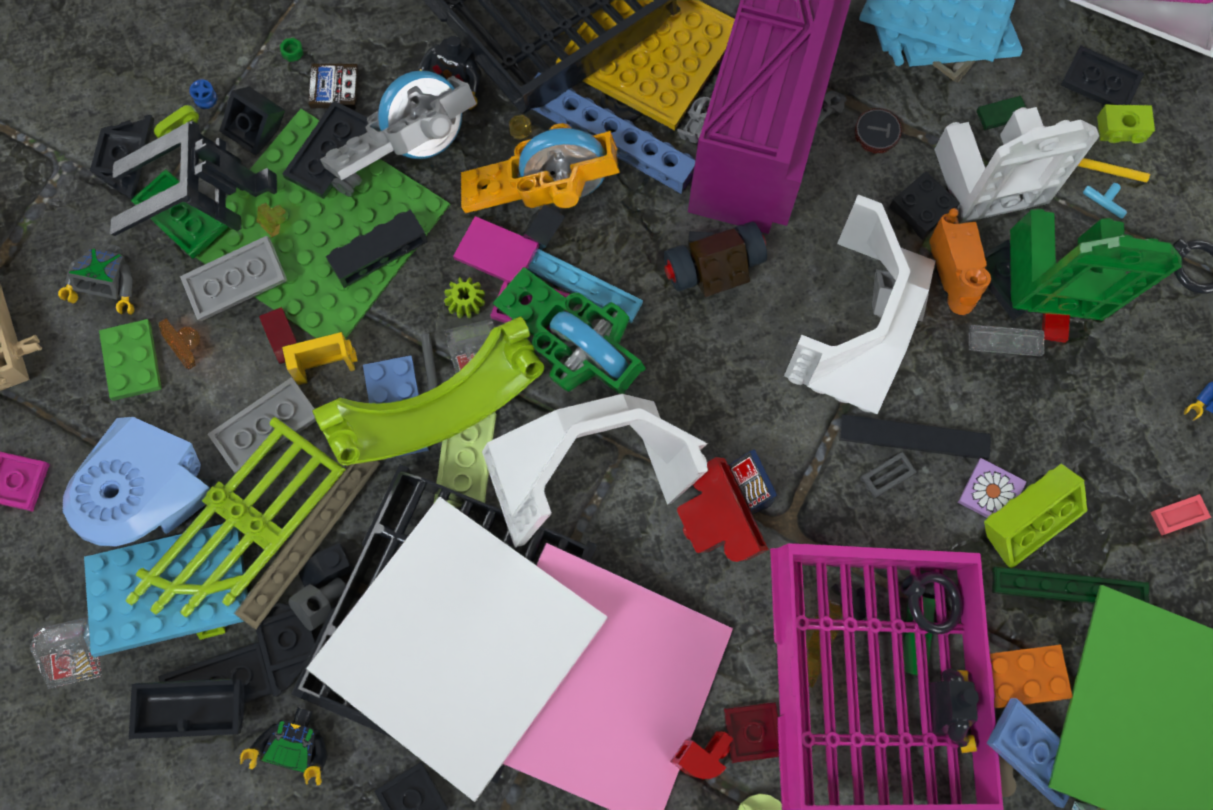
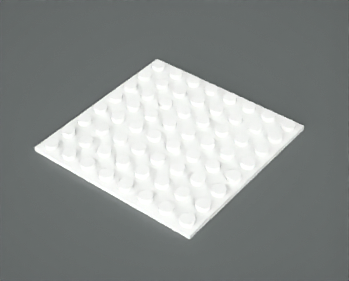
[306,496,608,801]

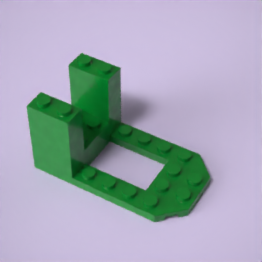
[1010,209,1182,321]

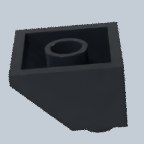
[219,86,285,155]

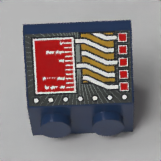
[729,449,777,515]

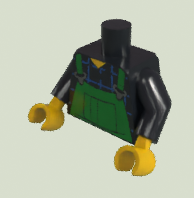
[240,707,328,785]

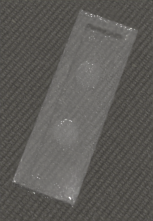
[969,325,1044,356]

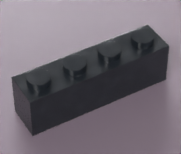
[326,209,428,288]

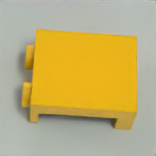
[282,332,358,385]

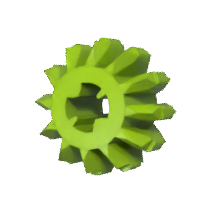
[444,277,485,319]

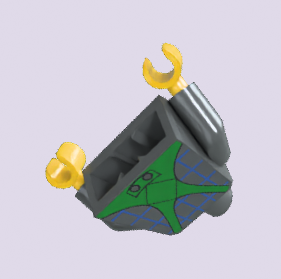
[58,244,134,315]

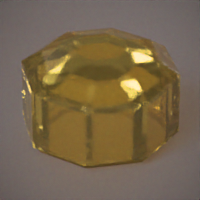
[509,115,531,139]

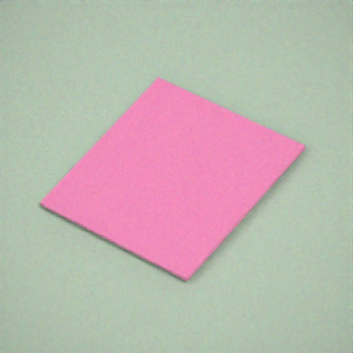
[503,543,733,810]

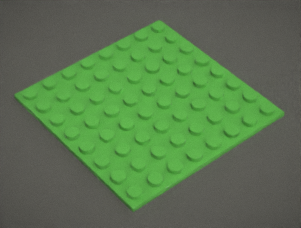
[195,109,450,339]
[1048,585,1213,810]

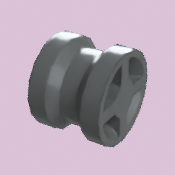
[331,173,362,197]

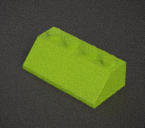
[984,464,1087,568]

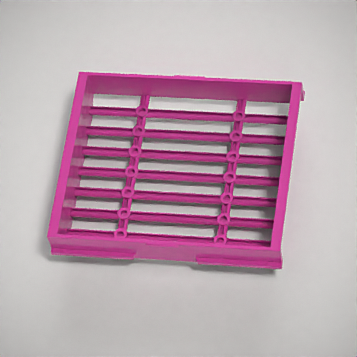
[770,543,1003,810]

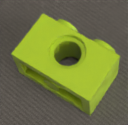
[1097,105,1155,143]

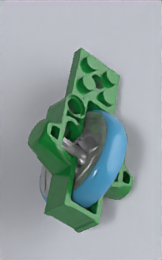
[492,267,646,395]

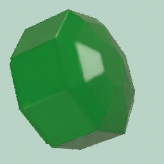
[280,38,304,62]

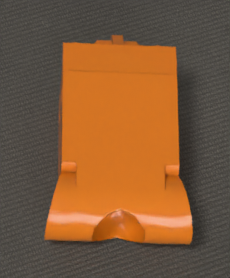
[929,208,991,315]

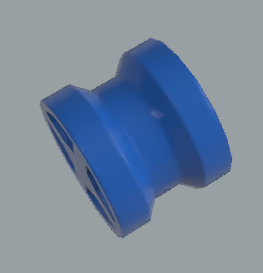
[189,79,218,109]

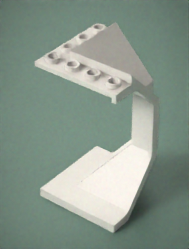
[784,195,935,414]
[482,394,708,547]

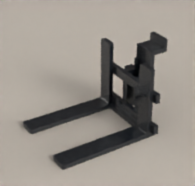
[110,121,277,236]

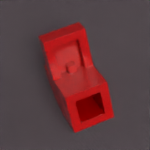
[670,731,733,779]

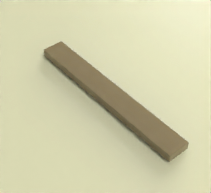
[233,460,380,629]

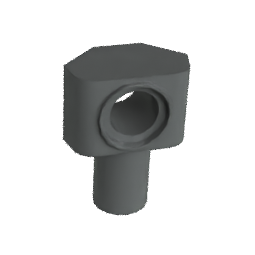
[288,577,346,630]

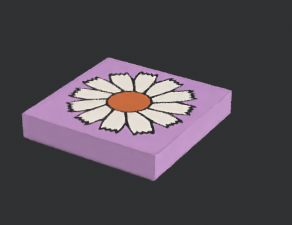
[958,458,1026,518]

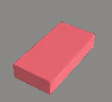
[1151,494,1211,536]

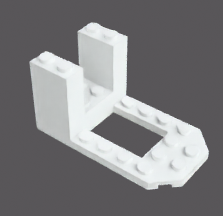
[934,107,1099,223]

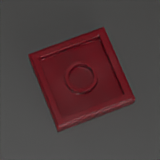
[723,702,779,763]

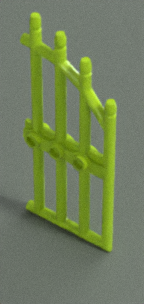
[125,417,346,617]

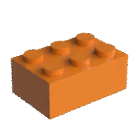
[990,645,1072,709]

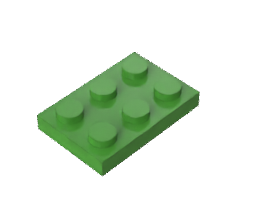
[99,319,162,401]

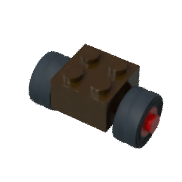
[664,222,767,297]

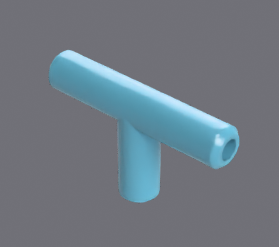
[1083,183,1127,219]

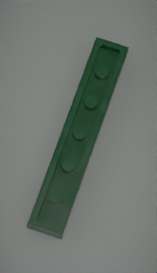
[992,567,1149,604]

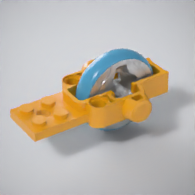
[461,123,620,213]

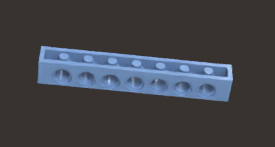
[533,73,695,194]

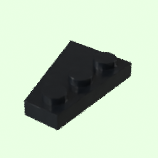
[984,239,1029,321]

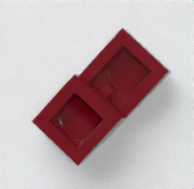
[259,307,298,364]

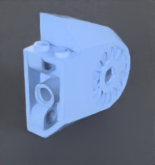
[63,417,210,546]

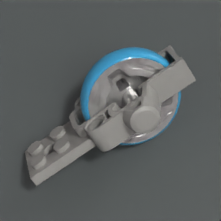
[320,71,476,180]

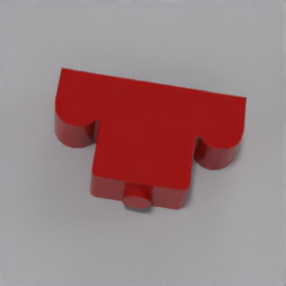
[677,457,769,562]

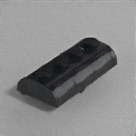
[129,679,244,739]

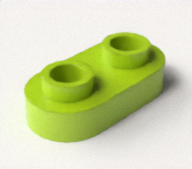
[154,105,199,138]

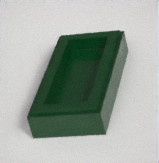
[976,96,1026,131]

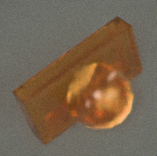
[159,318,200,370]

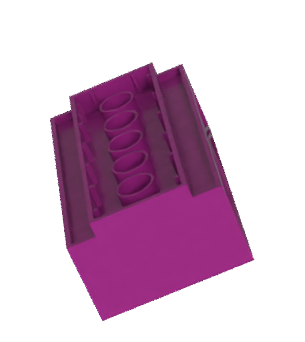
[688,0,851,234]

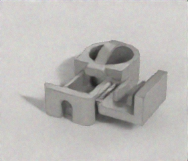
[677,97,711,143]

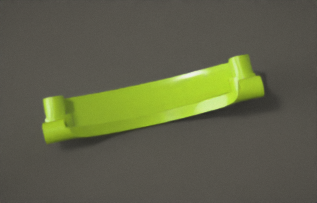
[312,316,544,465]

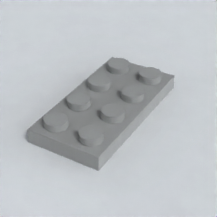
[180,236,288,321]
[208,377,316,473]

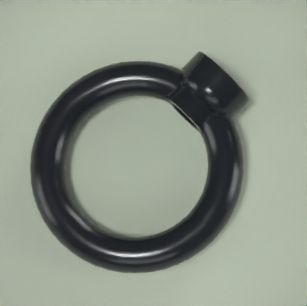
[1173,237,1213,294]
[900,572,963,635]

